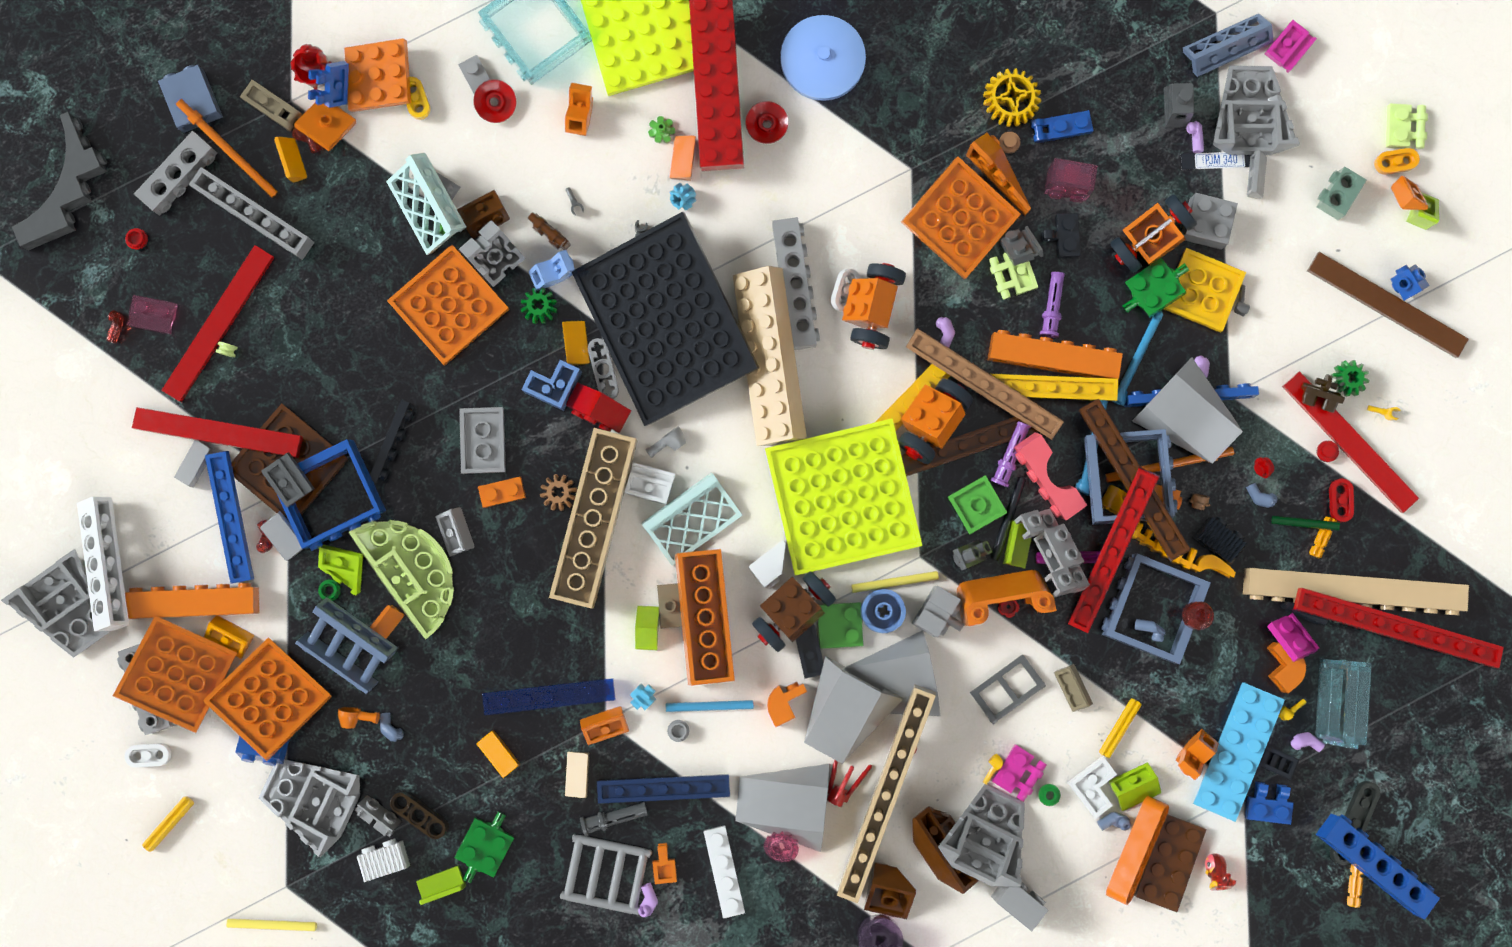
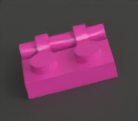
[992,744,1047,802]

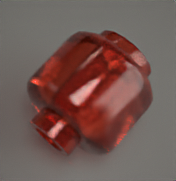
[1182,601,1214,630]

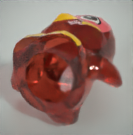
[1205,853,1236,891]

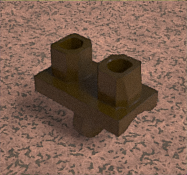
[1301,374,1345,413]

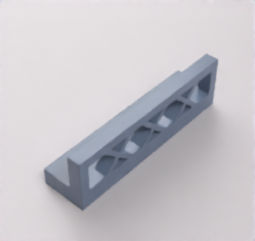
[1183,13,1274,77]

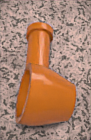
[338,707,380,729]

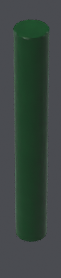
[1271,516,1340,531]

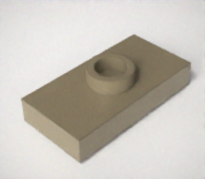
[657,583,682,629]
[1054,664,1093,712]

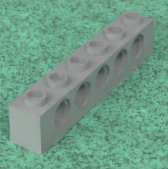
[189,167,314,260]
[772,217,820,350]

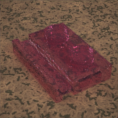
[126,295,178,335]

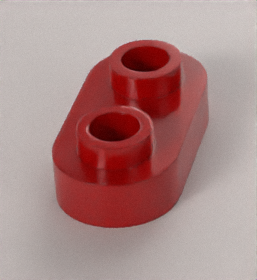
[1329,478,1354,522]

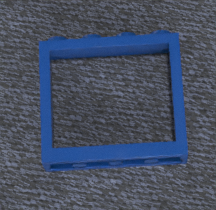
[277,439,386,551]

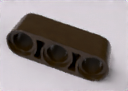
[390,791,449,839]

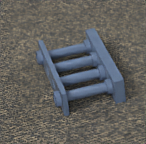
[295,597,398,694]

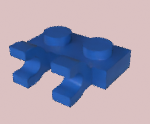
[308,61,349,108]
[1245,781,1293,825]

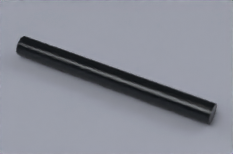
[991,477,1027,561]

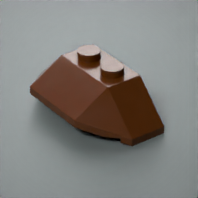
[912,806,979,894]

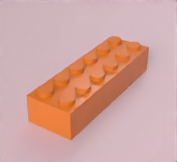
[675,549,735,686]

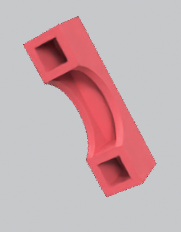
[1014,432,1087,520]

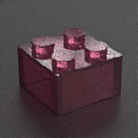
[1044,158,1098,202]

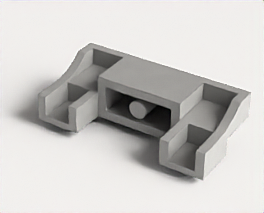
[1014,509,1090,598]

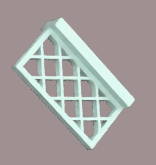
[386,153,466,255]
[641,472,742,566]

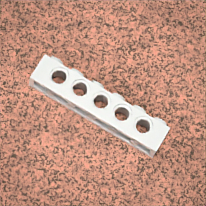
[77,497,129,631]

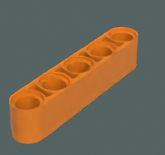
[1106,796,1169,905]

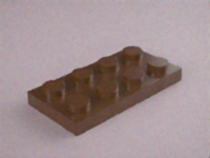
[1134,814,1207,913]

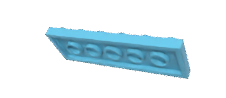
[1193,682,1285,822]

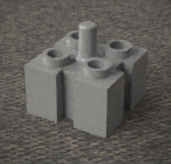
[459,221,525,287]
[911,586,964,638]

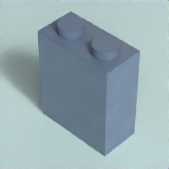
[158,65,223,133]

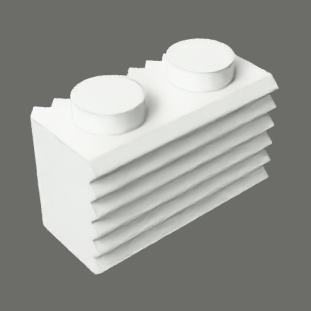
[357,839,410,882]

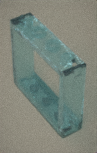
[478,0,592,85]
[1315,659,1372,749]

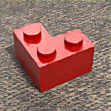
[566,382,632,433]

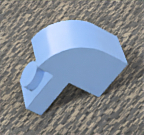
[528,250,575,291]

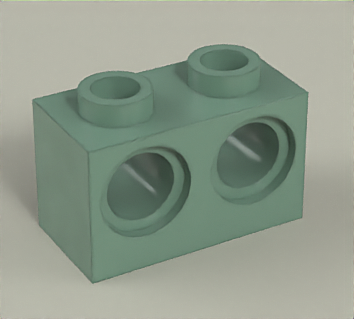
[1316,167,1367,220]

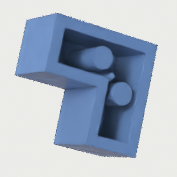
[522,360,582,411]

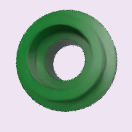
[318,580,341,601]
[1038,784,1061,806]

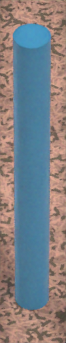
[666,700,754,712]

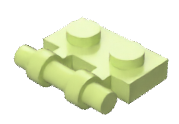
[1386,103,1428,149]
[989,253,1038,300]

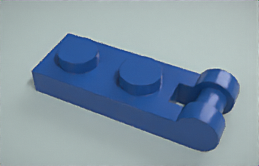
[1031,110,1093,143]

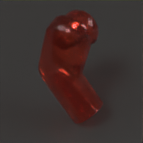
[292,129,322,153]
[106,310,124,343]
[256,520,273,553]

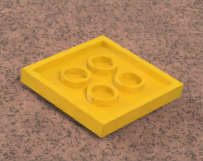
[1164,248,1246,333]

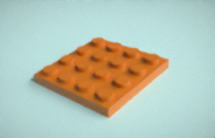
[901,157,1021,279]
[387,245,509,366]
[112,615,237,733]
[203,637,332,761]

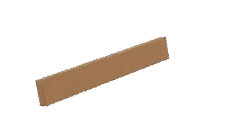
[906,328,1064,440]

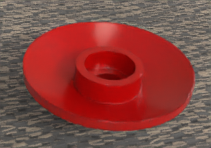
[473,79,516,123]
[746,101,788,144]

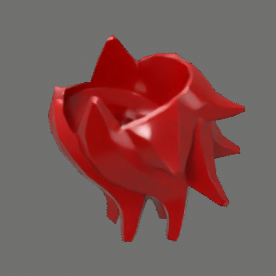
[290,44,332,90]

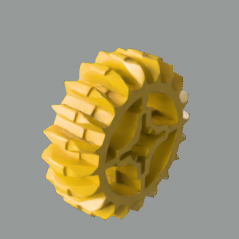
[983,68,1041,127]

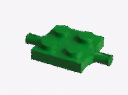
[1122,257,1190,318]
[454,811,515,883]

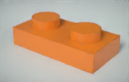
[478,477,526,508]

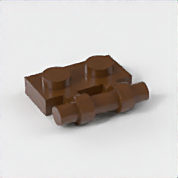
[528,212,571,250]

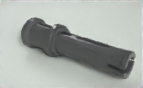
[580,802,648,837]

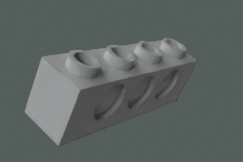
[134,131,217,216]

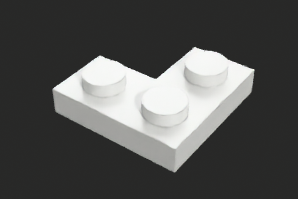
[1067,756,1117,819]

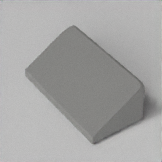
[1247,150,1267,199]
[174,440,215,488]
[435,507,474,557]
[260,511,303,561]

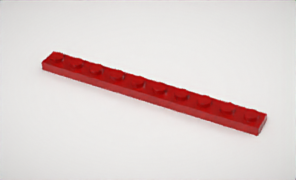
[1293,588,1504,668]

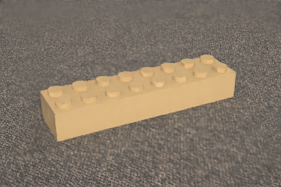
[733,266,807,446]
[549,428,638,609]

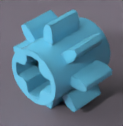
[669,182,697,211]
[630,683,656,710]

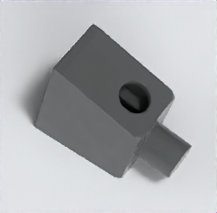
[1164,83,1194,128]

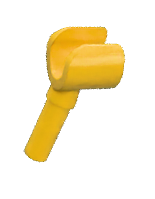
[1367,405,1401,421]
[1278,699,1307,721]
[983,754,1003,785]

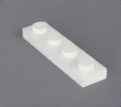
[704,825,745,918]

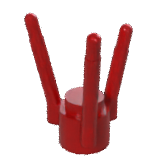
[827,760,872,807]

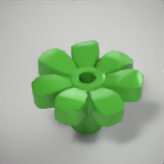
[648,116,675,143]

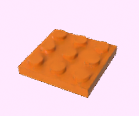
[344,38,411,112]

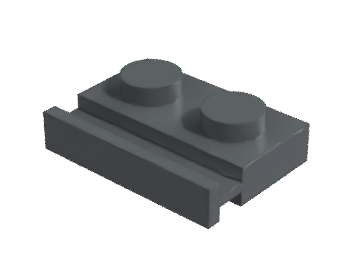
[999,226,1043,266]
[261,452,315,508]

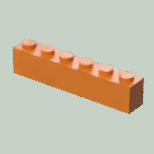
[987,330,1123,379]
[125,583,259,619]

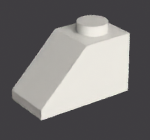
[748,540,786,588]

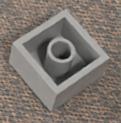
[1182,193,1238,250]
[991,882,1049,932]

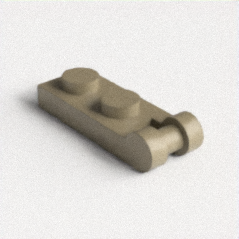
[240,80,303,132]

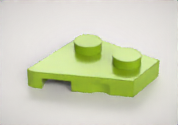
[318,545,363,595]

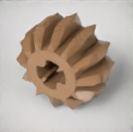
[540,474,577,511]

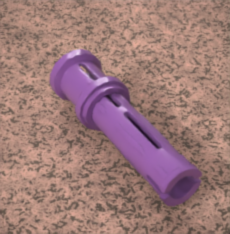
[1039,272,1065,338]
[991,421,1031,487]

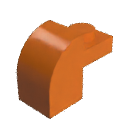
[565,83,593,136]
[1267,642,1306,693]
[767,682,807,727]
[1176,729,1219,780]

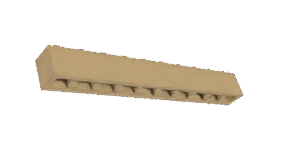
[1243,568,1469,615]
[837,684,936,904]

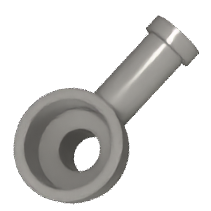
[646,426,686,458]

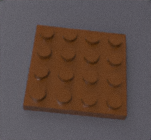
[231,403,349,523]

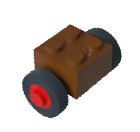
[752,571,836,652]

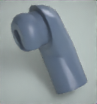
[1246,482,1277,508]
[1135,619,1166,642]
[379,713,403,742]
[1096,812,1131,831]

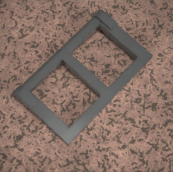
[970,654,1046,725]

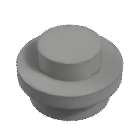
[667,720,689,742]

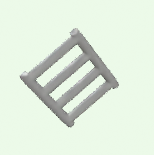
[560,834,652,915]

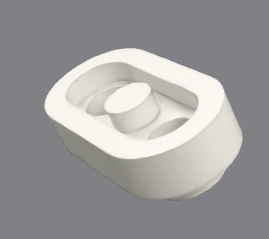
[831,269,860,311]
[125,743,171,767]

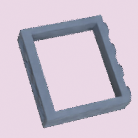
[1084,429,1178,525]
[1102,554,1211,664]

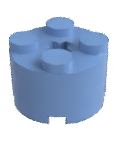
[861,589,906,633]

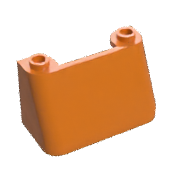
[957,570,1057,626]

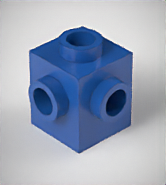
[1391,264,1430,301]

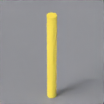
[851,571,939,593]
[226,919,317,931]

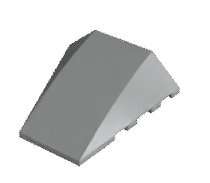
[1213,66,1300,155]
[1132,357,1243,463]
[1,549,111,658]
[843,630,940,716]
[804,656,903,764]
[259,759,360,857]
[735,764,829,852]
[938,784,1025,887]

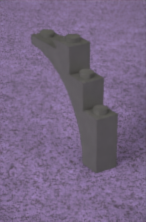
[12,112,107,250]

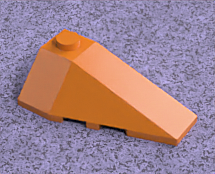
[966,133,1031,216]

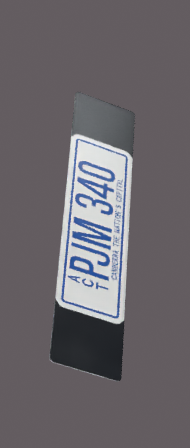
[1181,152,1251,169]

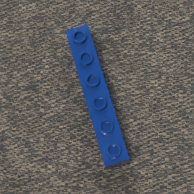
[1315,814,1440,920]

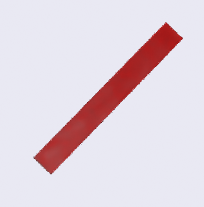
[162,245,275,402]
[1282,371,1419,513]
[132,407,303,458]
[1068,467,1160,633]

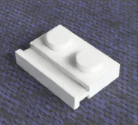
[625,462,675,505]

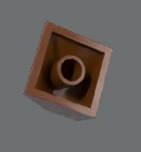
[864,863,916,920]

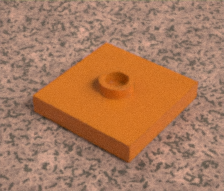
[294,103,356,151]

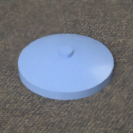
[781,15,866,101]

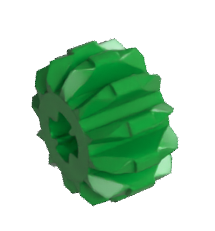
[521,288,557,324]
[1331,360,1370,397]

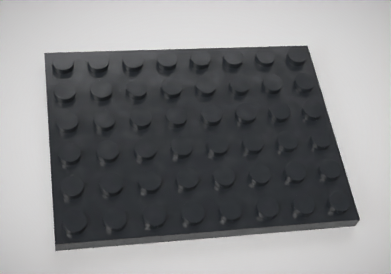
[572,211,760,426]

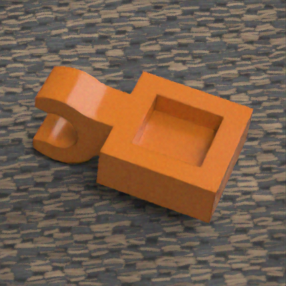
[653,843,677,884]

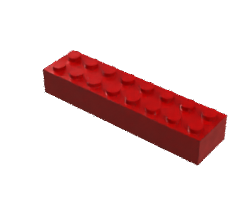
[689,0,744,171]

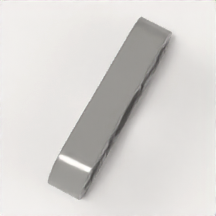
[588,338,619,399]

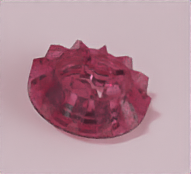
[764,831,799,862]

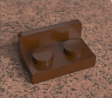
[457,190,510,239]

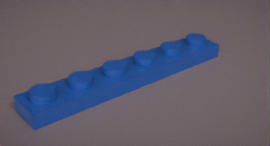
[1125,383,1259,407]
[205,451,254,584]

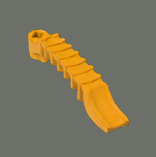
[1102,485,1236,578]

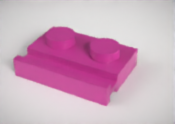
[1264,20,1317,73]
[1267,613,1319,662]

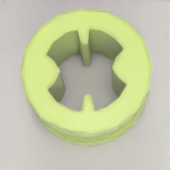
[216,342,238,358]

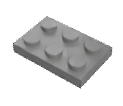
[460,407,506,474]

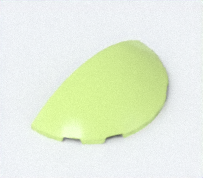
[349,520,454,639]

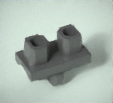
[953,540,992,570]

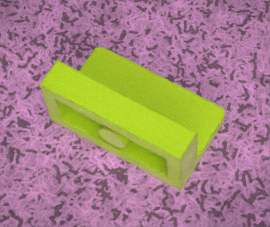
[1003,521,1032,568]
[1108,762,1161,811]
[416,865,466,905]

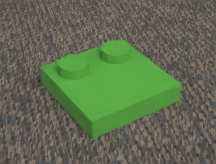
[948,475,1007,534]
[818,602,864,649]

